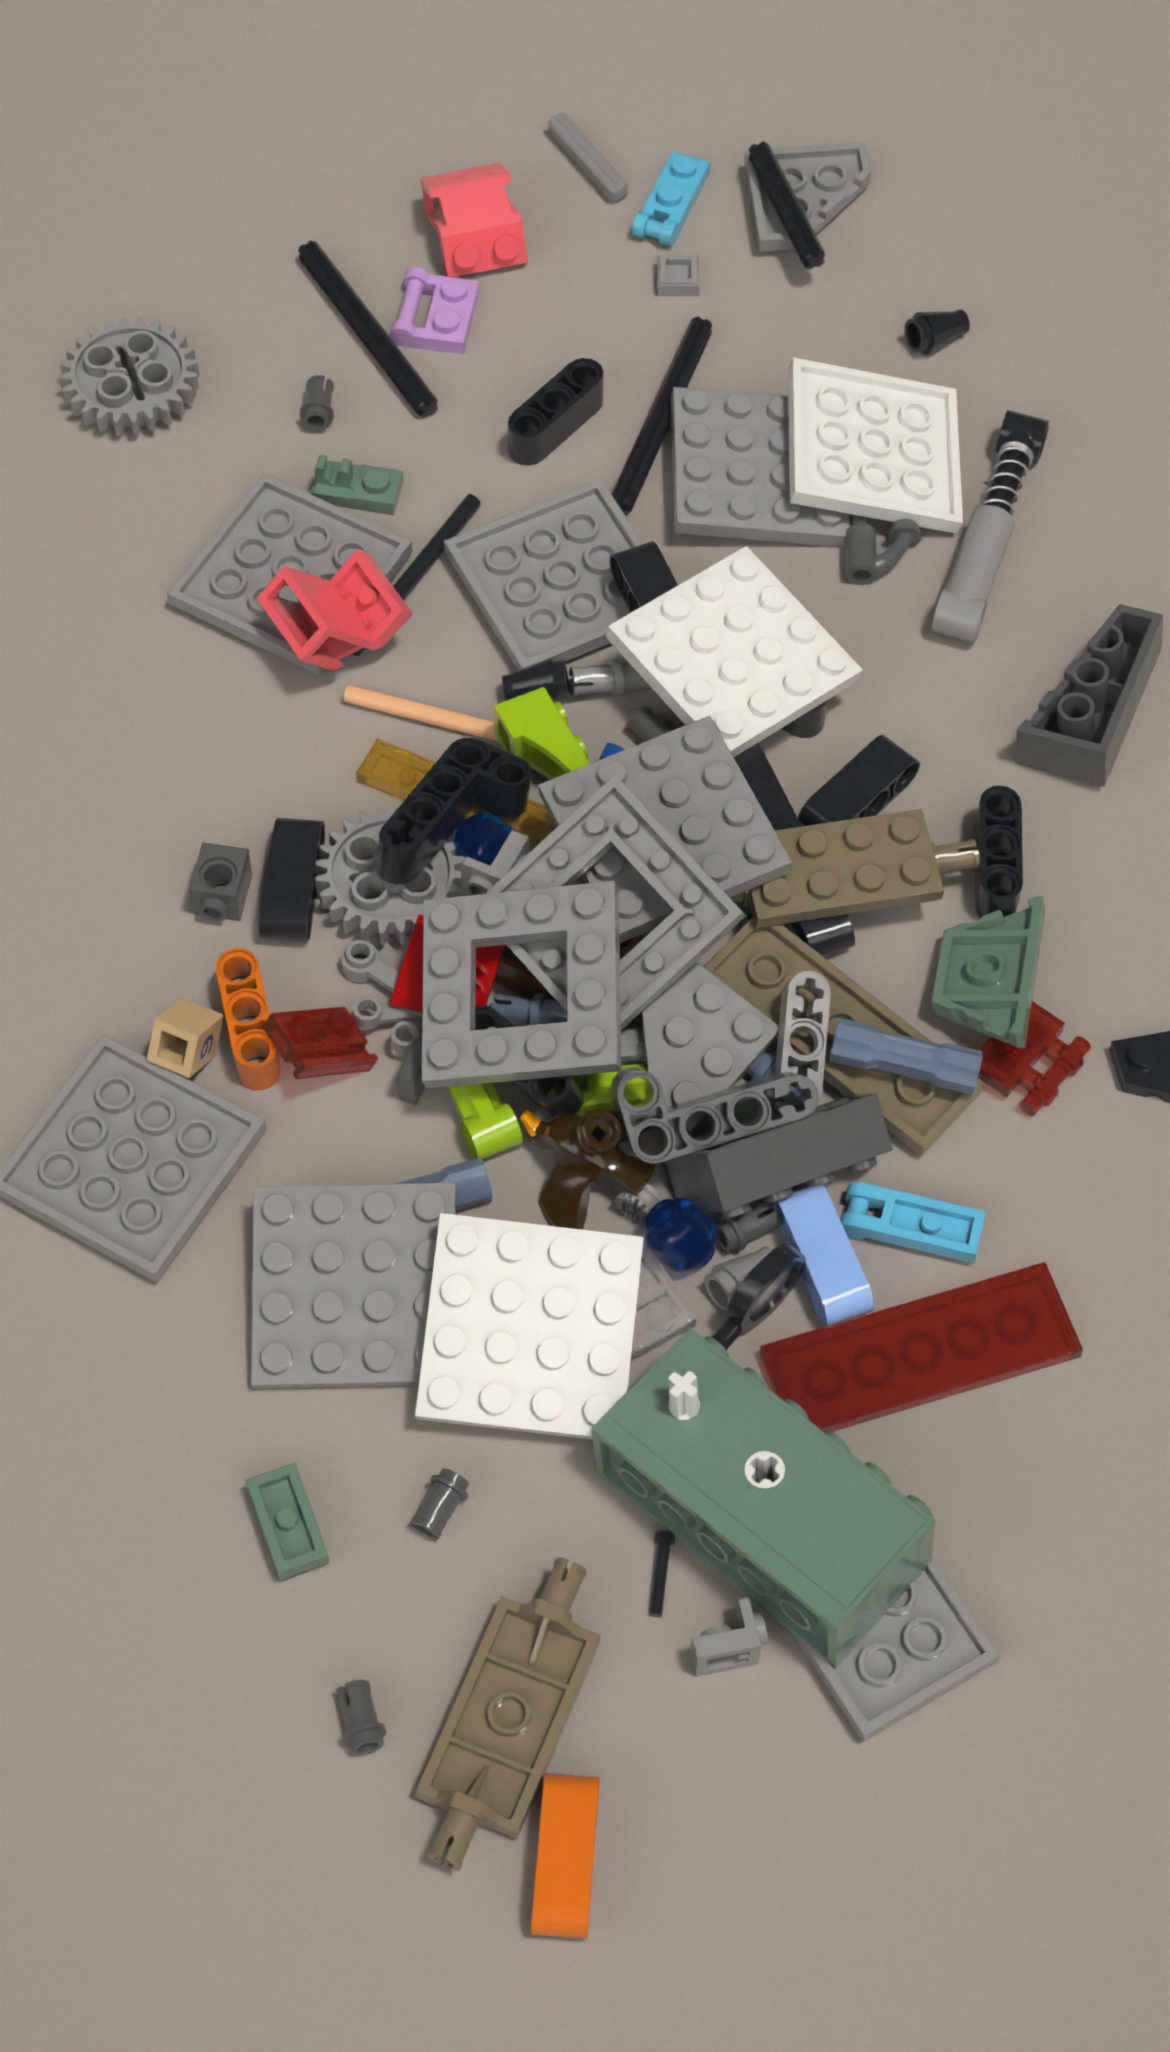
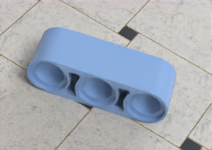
[772,1185,874,1327]

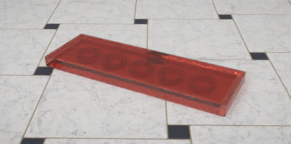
[760,1262,1083,1432]

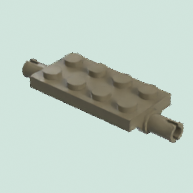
[730,809,980,928]
[415,1558,600,1871]

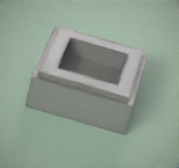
[657,255,699,296]

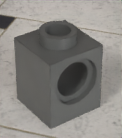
[189,842,253,921]

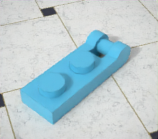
[632,151,710,247]
[840,1182,986,1263]

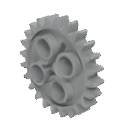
[59,317,200,436]
[315,806,465,945]

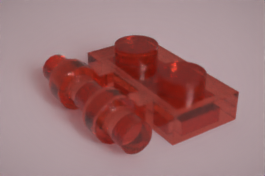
[978,1001,1091,1116]

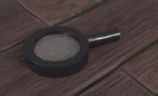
[712,1244,806,1351]

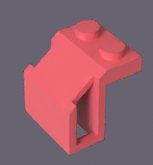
[420,163,528,277]
[257,549,413,671]

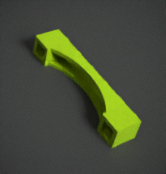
[494,687,590,780]

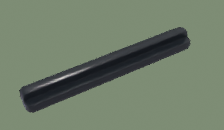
[748,141,825,270]

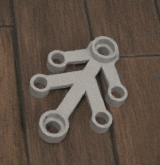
[341,940,495,1055]

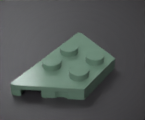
[932,896,1046,1048]

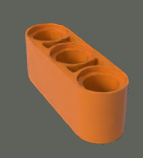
[215,948,280,1091]
[531,1773,600,1939]

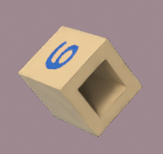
[146,997,224,1078]

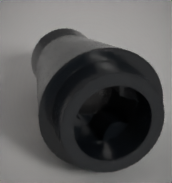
[904,309,970,354]
[502,657,571,702]

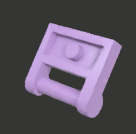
[389,267,479,355]

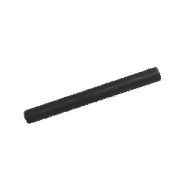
[298,240,438,418]
[611,316,712,515]

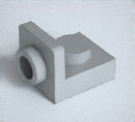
[691,1597,768,1677]

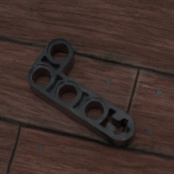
[377,738,532,884]

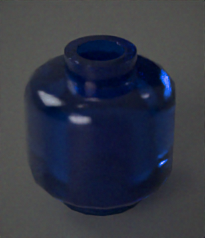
[453,812,518,866]
[644,1197,718,1272]

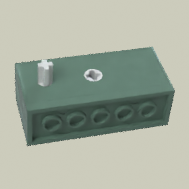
[591,1328,935,1669]

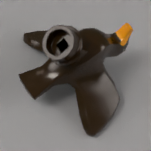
[520,1110,656,1230]

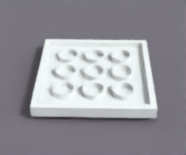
[788,357,963,534]
[605,546,863,757]
[415,1213,643,1440]

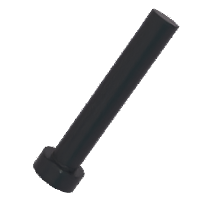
[649,1530,675,1618]

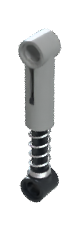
[931,410,1050,644]

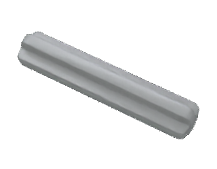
[548,113,628,202]

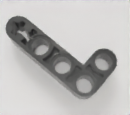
[610,1067,819,1163]

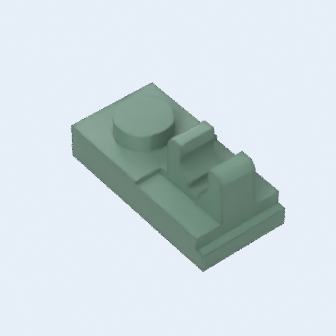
[310,455,404,515]

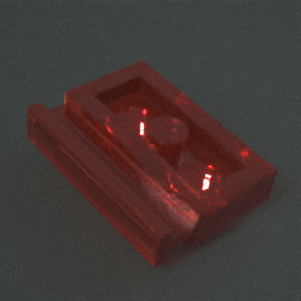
[263,1006,379,1079]

